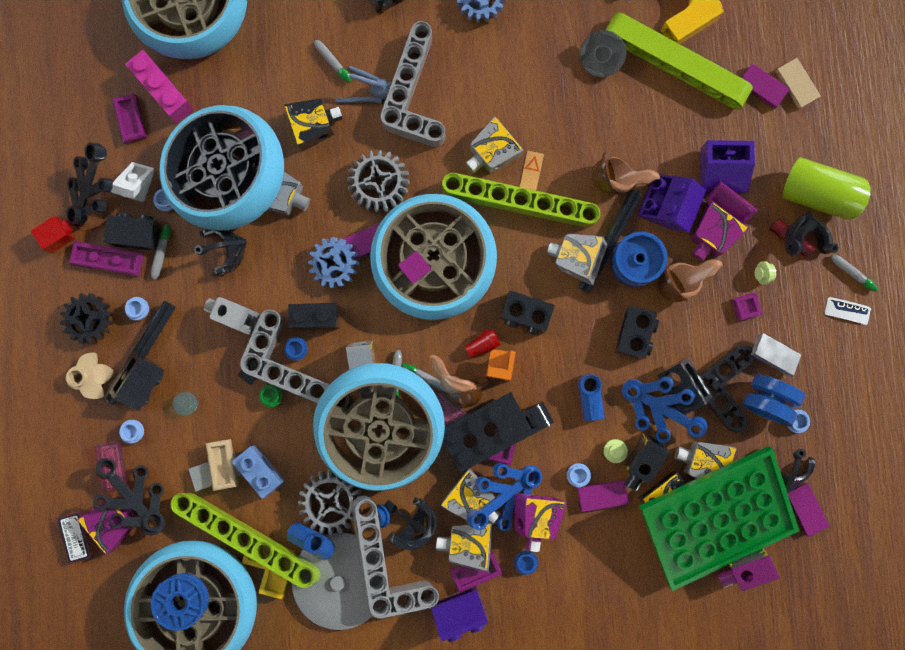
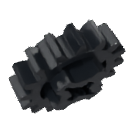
[60,293,114,344]

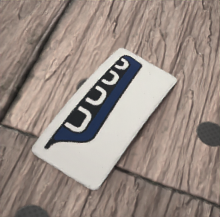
[825,297,871,325]

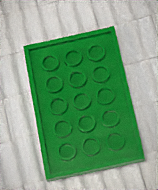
[639,446,799,591]

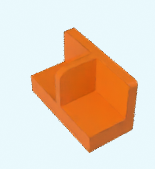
[485,349,516,381]

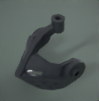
[785,211,838,256]
[194,229,247,277]
[766,446,815,494]
[384,497,437,550]

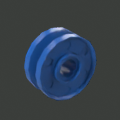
[151,573,209,631]

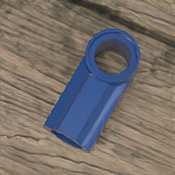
[577,374,605,421]
[287,522,335,560]

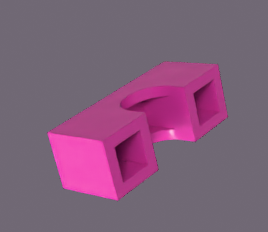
[125,50,194,124]

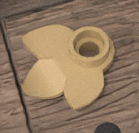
[66,353,114,399]

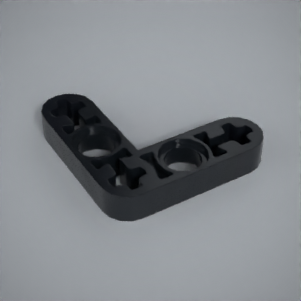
[699,345,755,432]

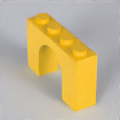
[660,0,724,44]

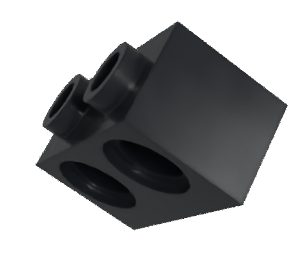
[500,290,555,336]
[614,306,659,360]
[657,357,712,415]

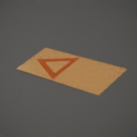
[520,151,544,191]

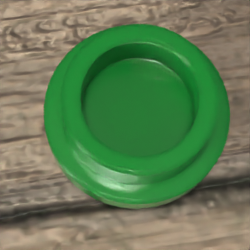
[259,384,283,407]

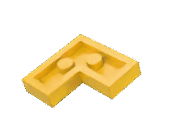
[242,539,296,599]

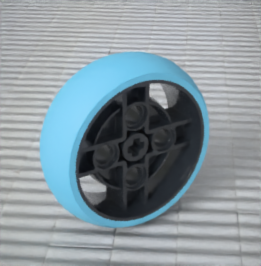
[160,105,284,231]

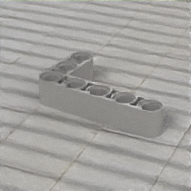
[381,21,445,147]
[240,310,352,408]
[352,496,439,618]

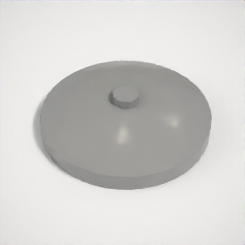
[292,531,388,630]

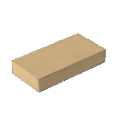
[775,58,821,109]
[206,439,238,491]

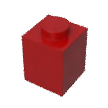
[30,215,75,254]

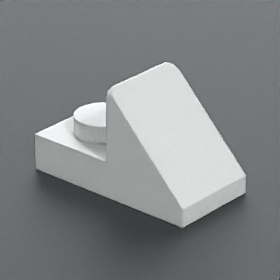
[111,162,154,202]

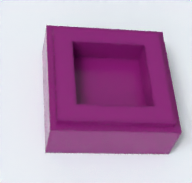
[398,251,432,285]
[731,292,763,321]

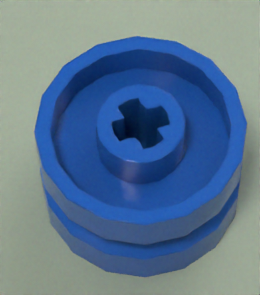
[610,231,668,287]
[742,374,806,427]

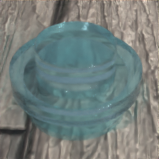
[173,392,198,415]

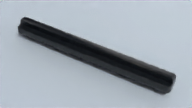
[579,190,641,293]
[104,301,175,405]

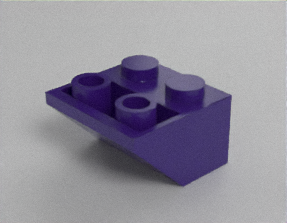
[700,140,755,193]
[638,174,706,233]
[431,586,488,642]

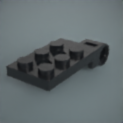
[443,392,554,473]

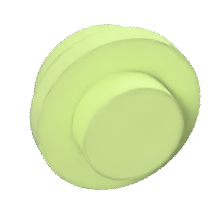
[755,261,776,285]
[604,439,628,463]

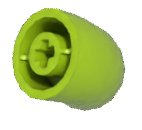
[782,157,870,220]

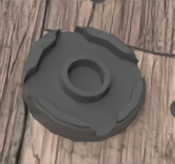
[580,30,626,78]

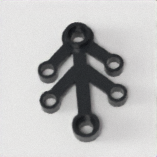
[66,142,113,227]
[93,458,165,536]

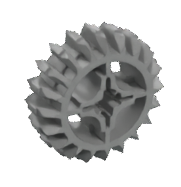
[347,150,410,213]
[298,469,362,535]

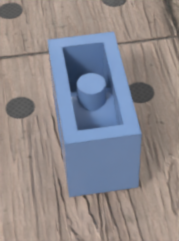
[232,445,286,499]

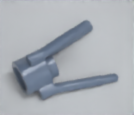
[335,66,391,104]

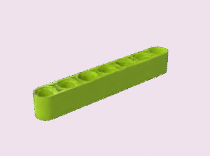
[605,12,753,109]
[442,173,600,228]
[171,493,320,588]

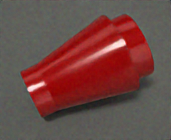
[465,329,501,358]

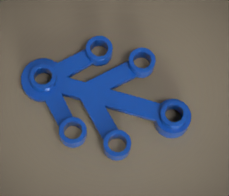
[622,377,708,443]
[467,463,542,532]

